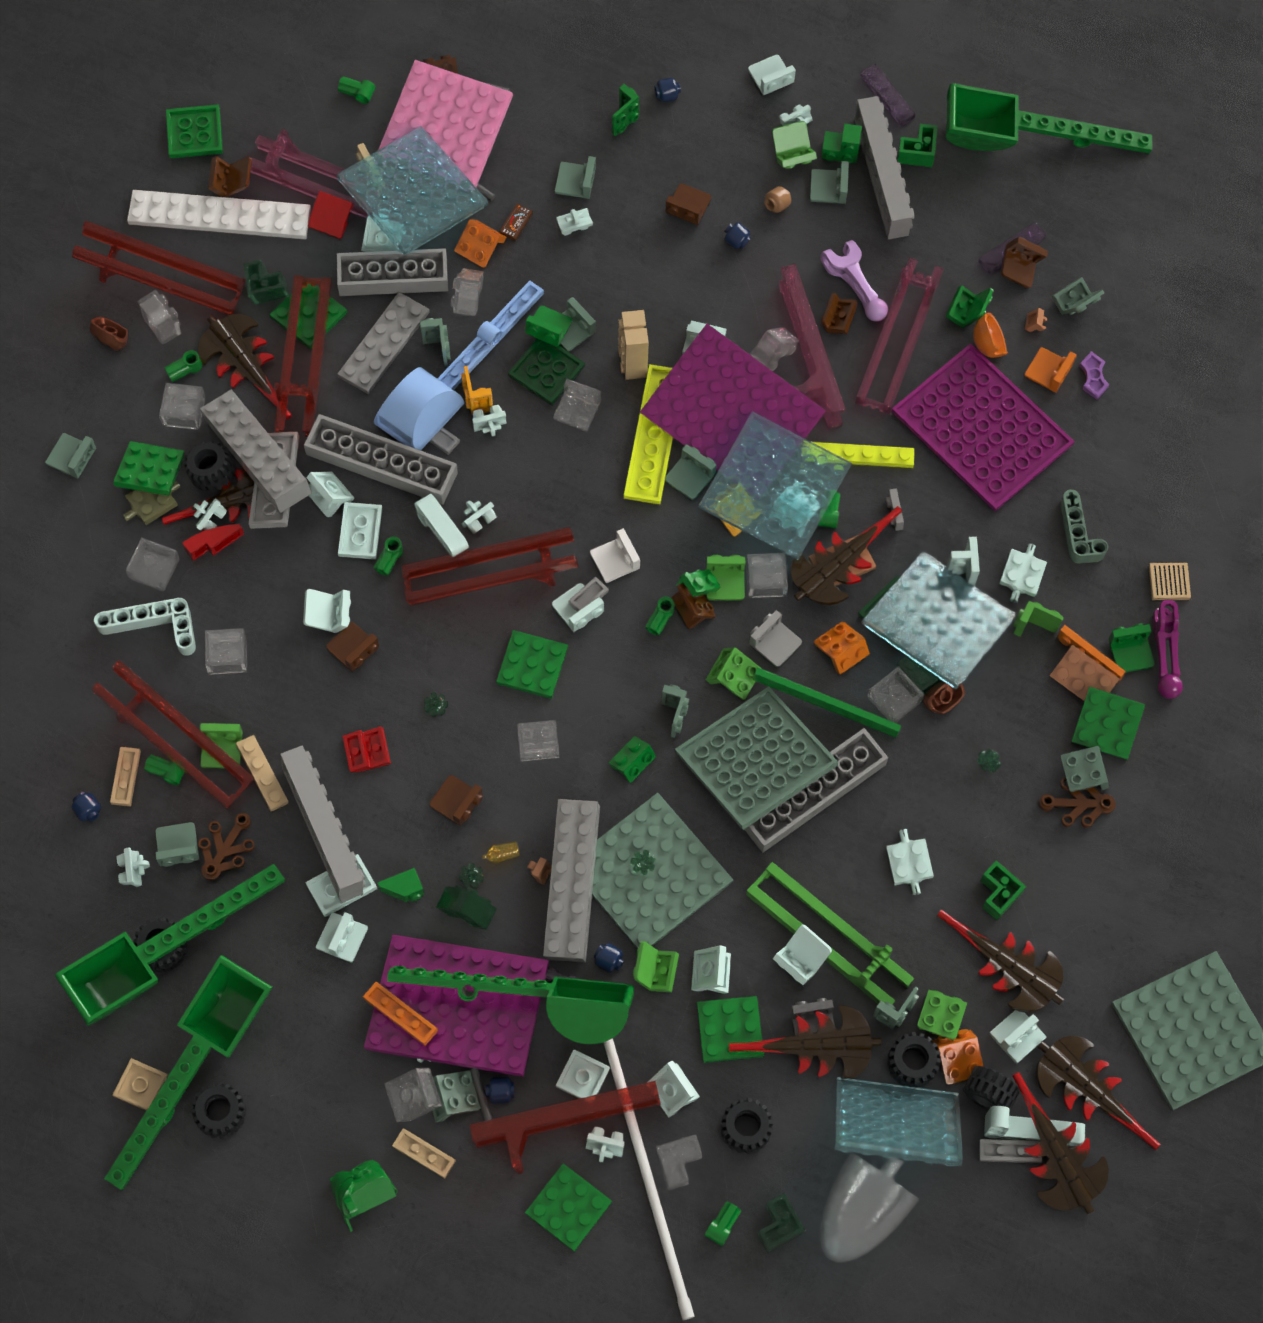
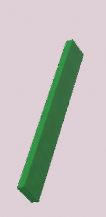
[753,668,901,738]

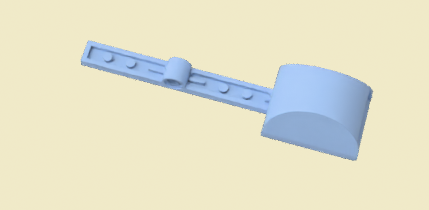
[374,280,544,451]

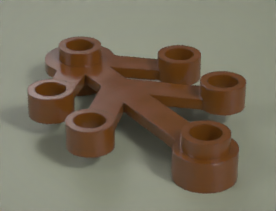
[1038,777,1116,828]
[198,813,255,880]

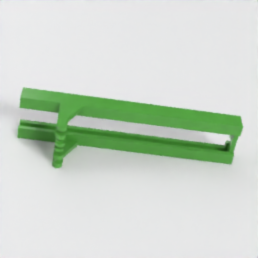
[746,862,914,1005]

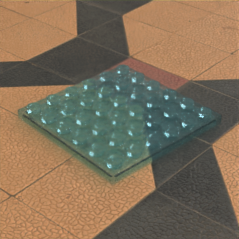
[337,126,488,256]
[698,411,852,560]
[861,551,1016,689]
[835,1077,963,1166]

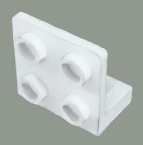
[590,528,640,583]

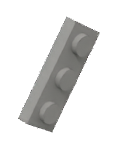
[979,1139,1042,1163]

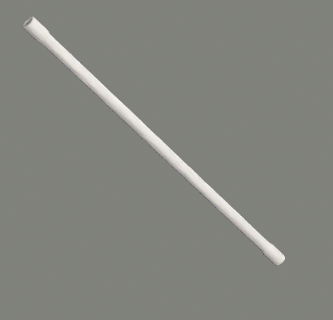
[603,1038,695,1320]

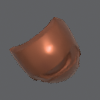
[89,317,128,351]
[923,677,965,714]

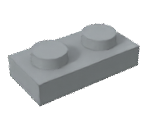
[886,488,904,531]

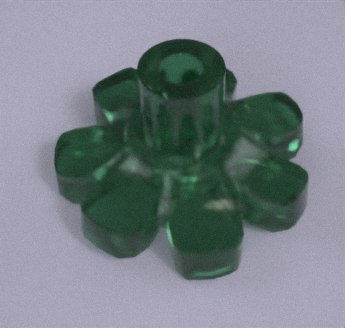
[424,692,448,716]
[978,749,1001,772]
[630,850,656,875]
[459,863,484,888]

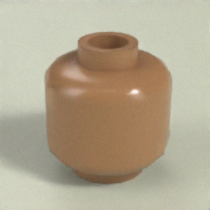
[765,186,791,213]

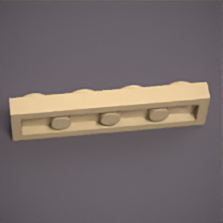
[236,735,289,812]

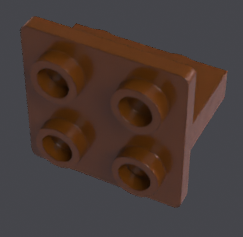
[671,584,716,629]

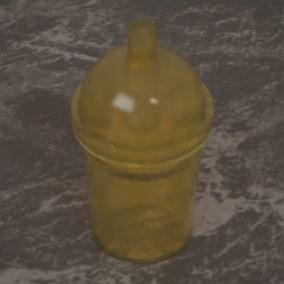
[482,841,520,864]

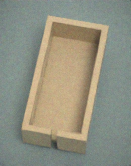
[618,310,649,380]

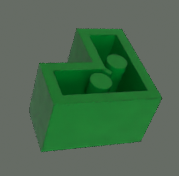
[821,123,862,163]
[897,124,937,167]
[980,860,1026,921]

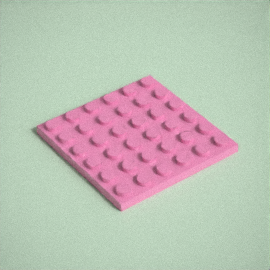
[376,60,513,192]

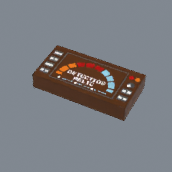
[500,204,533,242]

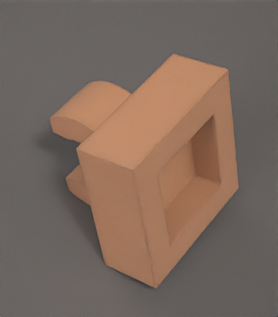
[1025,308,1047,332]
[527,857,552,885]

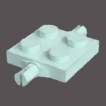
[999,544,1047,603]
[886,829,934,895]

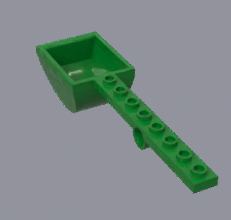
[946,83,1152,154]
[55,864,285,1026]
[104,955,273,1190]
[387,966,634,1044]

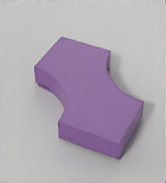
[1079,351,1109,400]

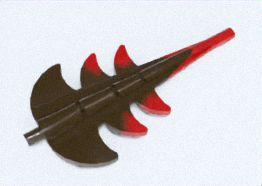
[198,314,292,420]
[162,469,254,525]
[791,506,902,606]
[937,910,1064,1013]
[729,1005,881,1081]
[1036,1036,1161,1150]
[1012,1072,1109,1214]

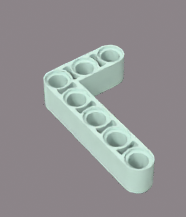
[94,598,196,655]
[984,1106,1085,1146]

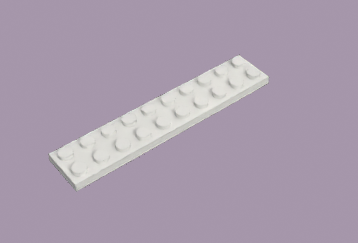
[127,190,311,239]

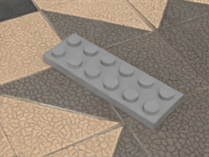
[338,292,429,395]
[249,432,299,529]

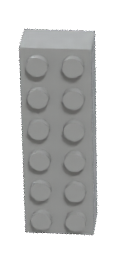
[337,248,448,296]

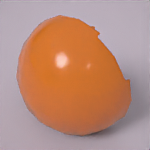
[973,313,1008,358]

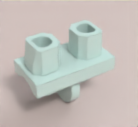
[779,104,813,126]
[556,208,593,236]
[472,405,507,437]
[193,498,227,531]
[461,500,496,534]
[117,847,150,887]
[586,1127,625,1162]

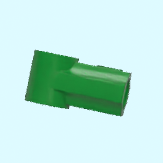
[338,76,376,104]
[164,350,202,382]
[818,490,840,529]
[373,536,403,576]
[645,597,675,636]
[144,754,187,786]
[704,1201,742,1246]

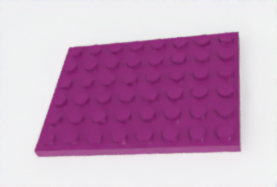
[640,323,826,501]
[891,343,1075,511]
[364,935,549,1077]

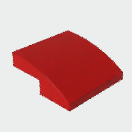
[308,191,354,239]
[342,726,391,773]

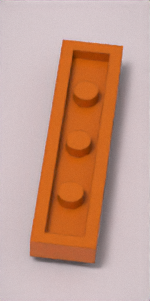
[1057,625,1126,684]
[363,982,438,1046]

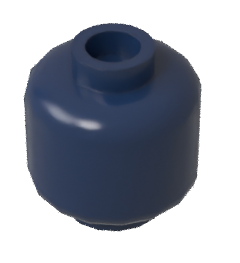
[654,78,681,102]
[724,222,751,249]
[72,792,101,822]
[594,943,624,973]
[485,1077,515,1104]

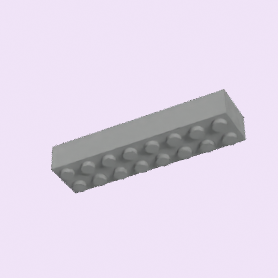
[854,96,914,239]
[200,389,312,513]
[304,414,458,505]
[744,728,888,853]
[280,745,365,903]
[543,799,600,963]

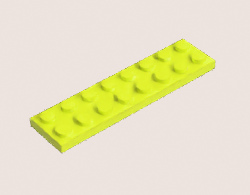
[624,364,673,505]

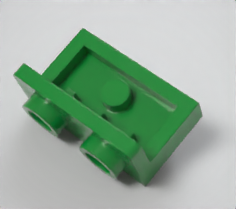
[675,569,721,597]
[609,736,656,783]

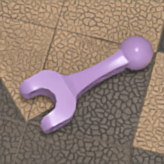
[821,240,888,322]

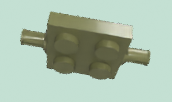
[123,481,181,525]

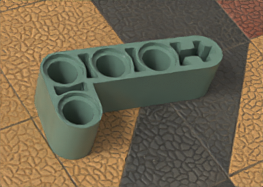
[1060,489,1108,564]

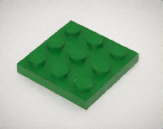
[166,104,223,159]
[270,278,347,349]
[114,441,185,496]
[496,630,568,699]
[1071,687,1146,760]
[697,996,764,1063]
[525,1163,612,1252]

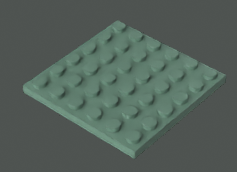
[675,686,838,830]
[592,793,733,949]
[1111,951,1263,1111]

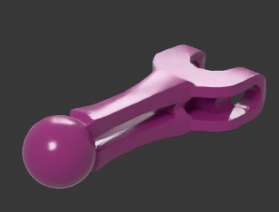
[1153,599,1183,699]

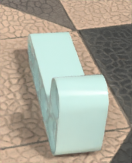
[414,494,469,557]

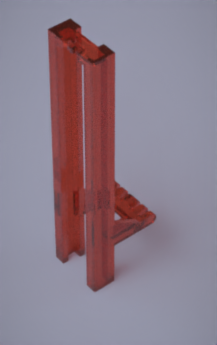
[72,220,246,315]
[274,275,332,437]
[402,527,579,605]
[92,660,254,809]
[470,1081,661,1174]

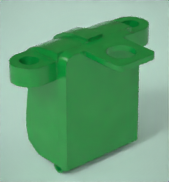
[329,1160,397,1232]

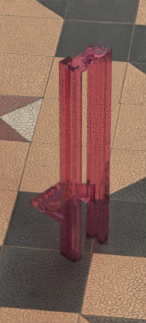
[250,129,408,223]
[855,257,944,414]
[779,264,845,429]

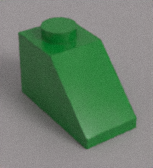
[378,868,424,902]

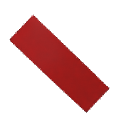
[182,524,244,561]

